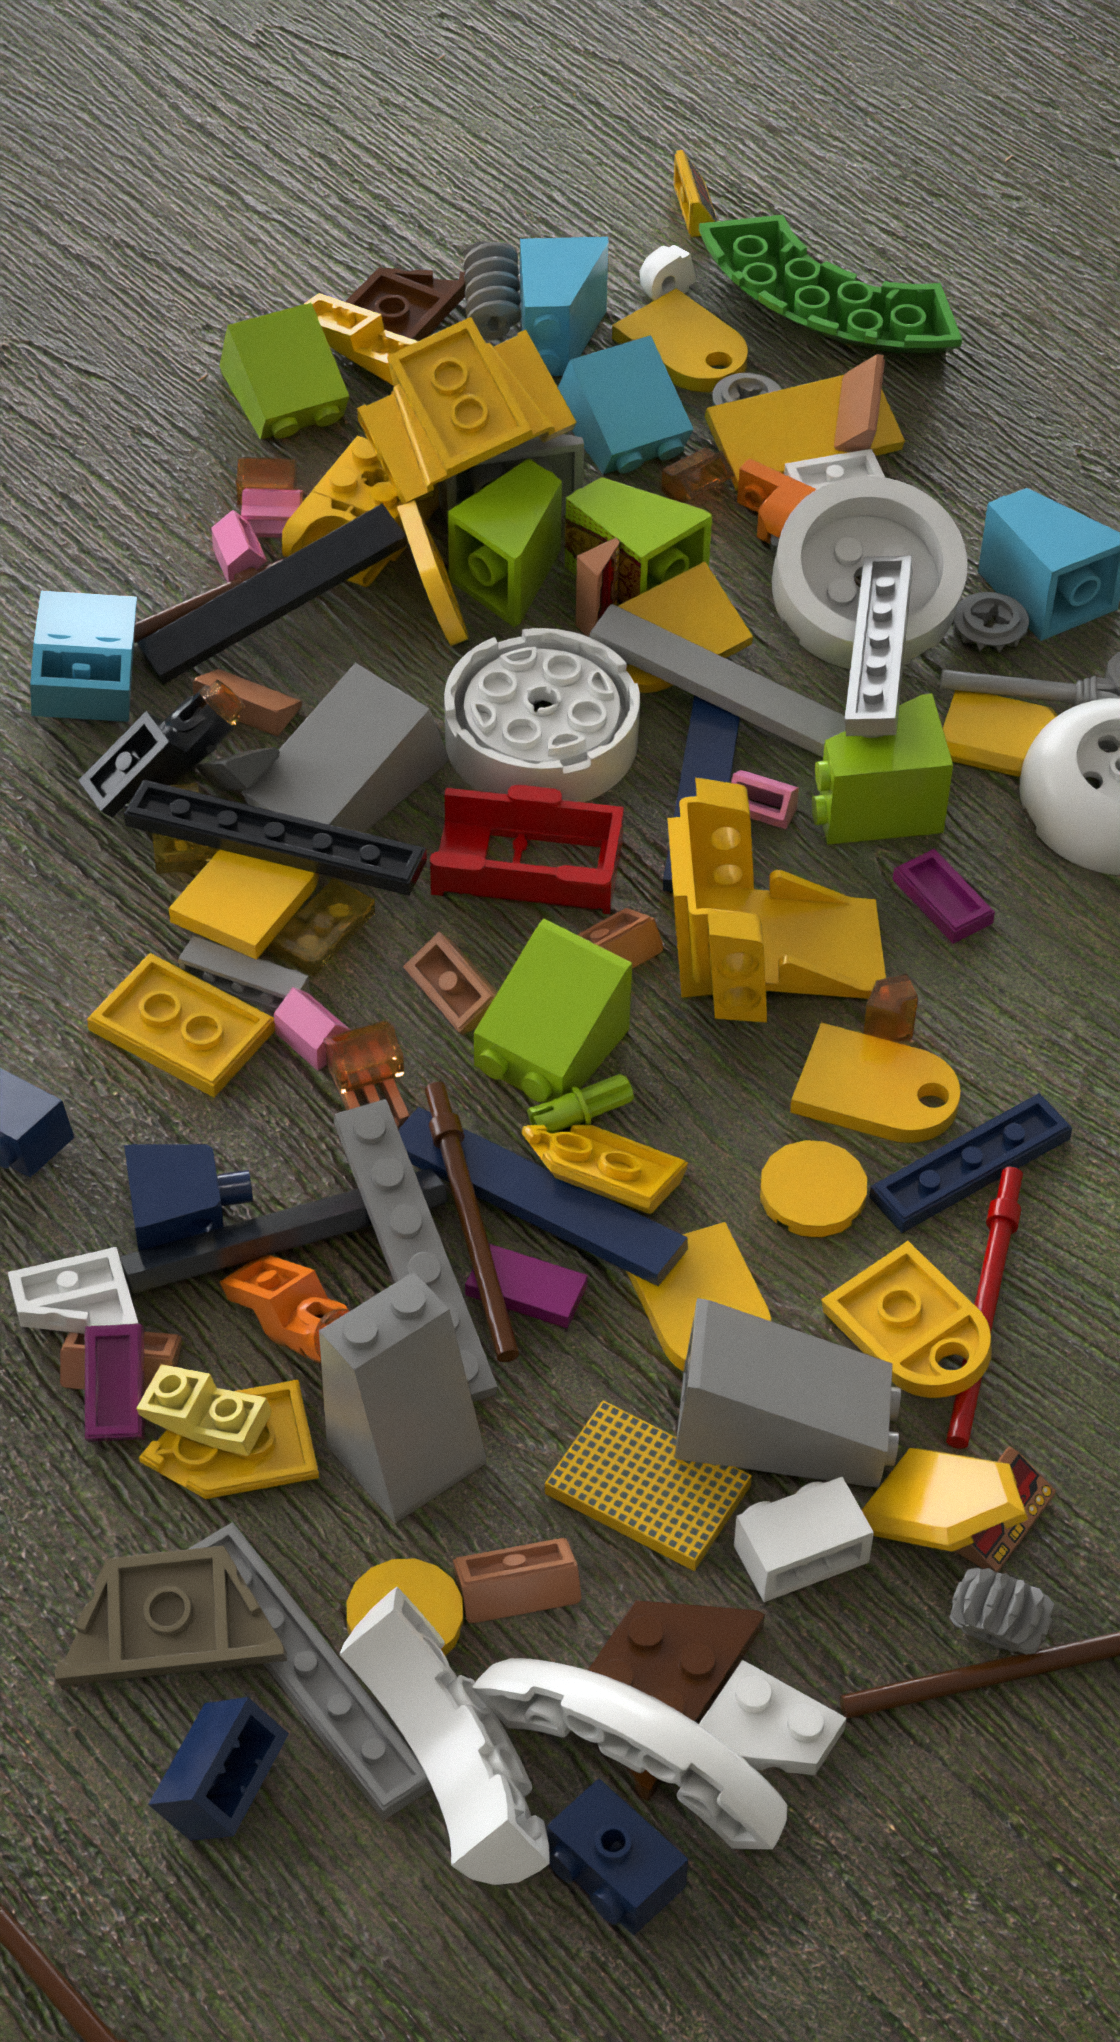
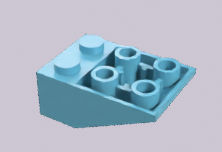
[30,591,137,722]

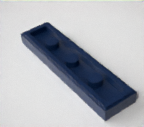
[869,1093,1073,1233]

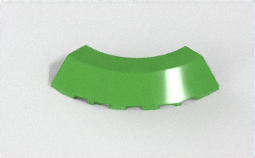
[699,215,962,354]

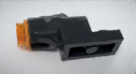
[79,680,245,818]

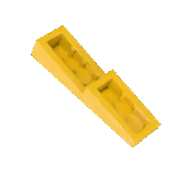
[304,293,418,385]

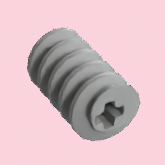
[463,241,521,340]

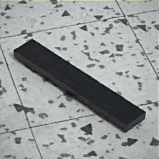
[137,503,408,684]
[124,780,427,896]
[119,1168,448,1293]

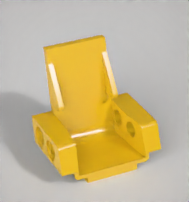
[357,317,577,505]
[667,777,888,1023]

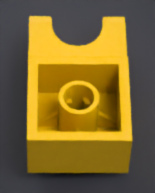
[282,435,439,587]

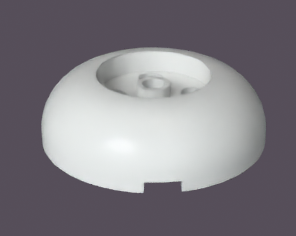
[1019,698,1120,875]

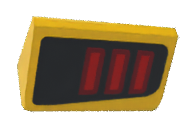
[673,150,718,237]

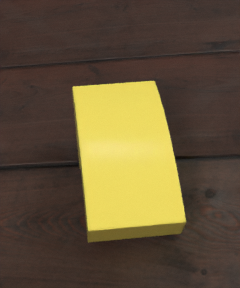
[136,1364,272,1456]

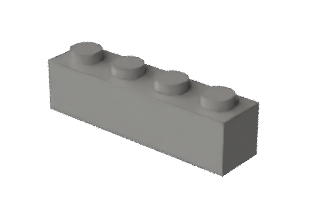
[178,936,310,1012]

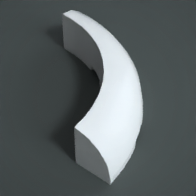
[339,1586,550,1885]
[472,1658,787,1850]

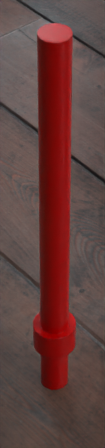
[946,1167,1023,1449]

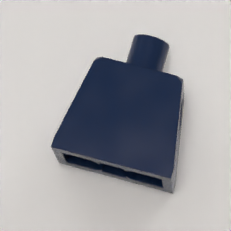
[124,1144,253,1251]

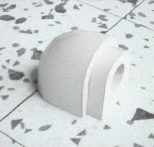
[640,245,697,300]

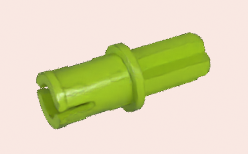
[527,1074,634,1133]

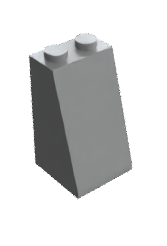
[242,662,449,833]
[319,1271,486,1524]
[674,1298,901,1488]

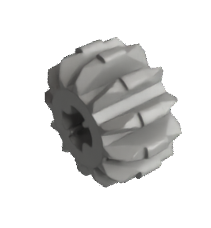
[949,1568,1054,1655]

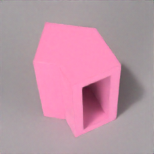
[241,488,303,538]
[211,510,267,582]
[731,770,799,829]
[274,987,352,1071]

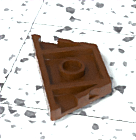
[345,267,466,382]
[588,1600,765,1802]

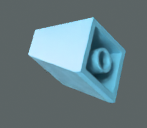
[520,237,608,376]
[558,335,694,474]
[978,488,1120,641]

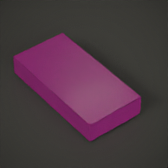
[893,849,995,944]
[465,1244,588,1328]
[85,1324,145,1442]

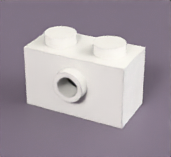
[734,1477,874,1602]

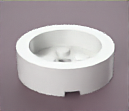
[772,476,967,669]
[444,628,640,802]

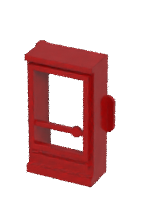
[430,785,624,915]

